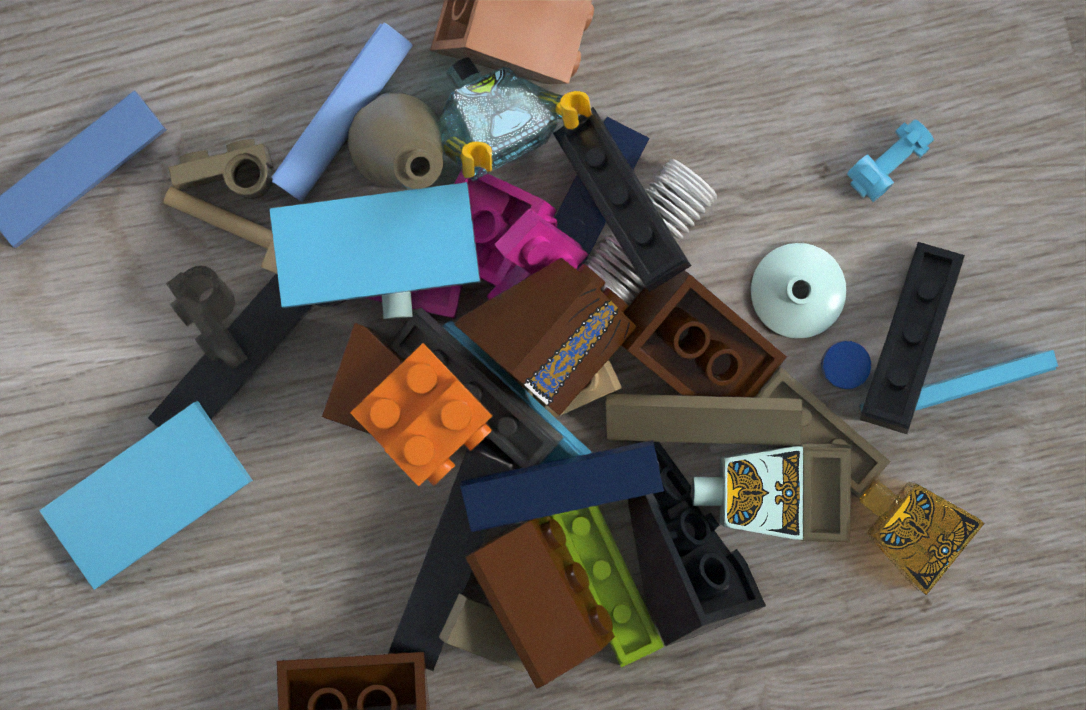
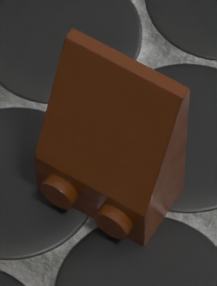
[621,270,787,398]

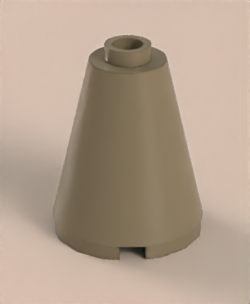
[348,93,444,189]

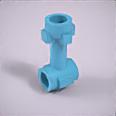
[847,119,934,202]

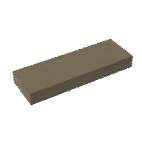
[754,367,891,498]

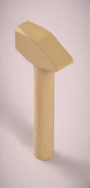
[163,186,277,274]

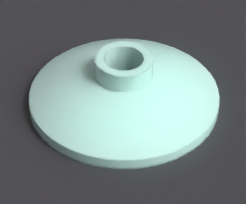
[750,243,846,339]

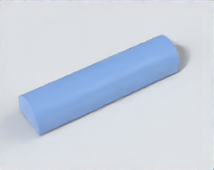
[271,22,413,202]

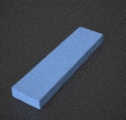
[0,90,167,248]

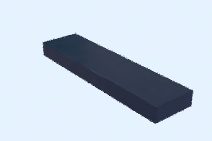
[460,440,664,532]

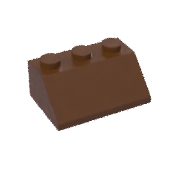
[465,516,615,689]
[276,652,430,710]

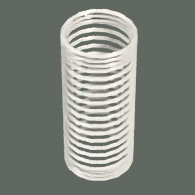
[584,159,717,305]

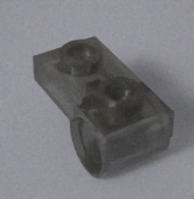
[166,266,248,370]

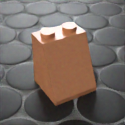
[430,0,594,85]

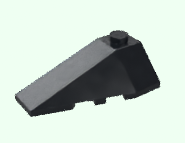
[627,442,766,646]

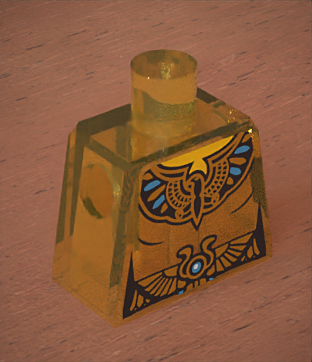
[859,479,985,595]

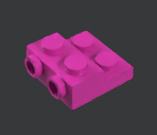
[454,167,558,287]

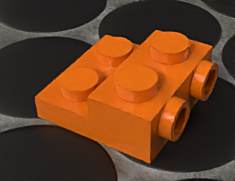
[350,343,493,487]

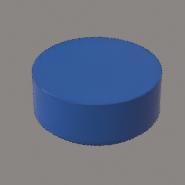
[821,341,871,389]

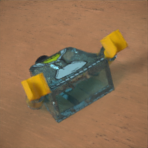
[439,57,592,182]

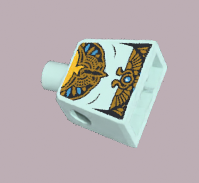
[692,446,803,540]

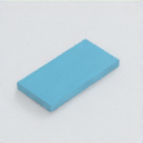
[269,182,480,308]
[39,401,253,590]

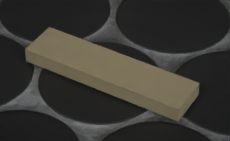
[605,394,802,446]

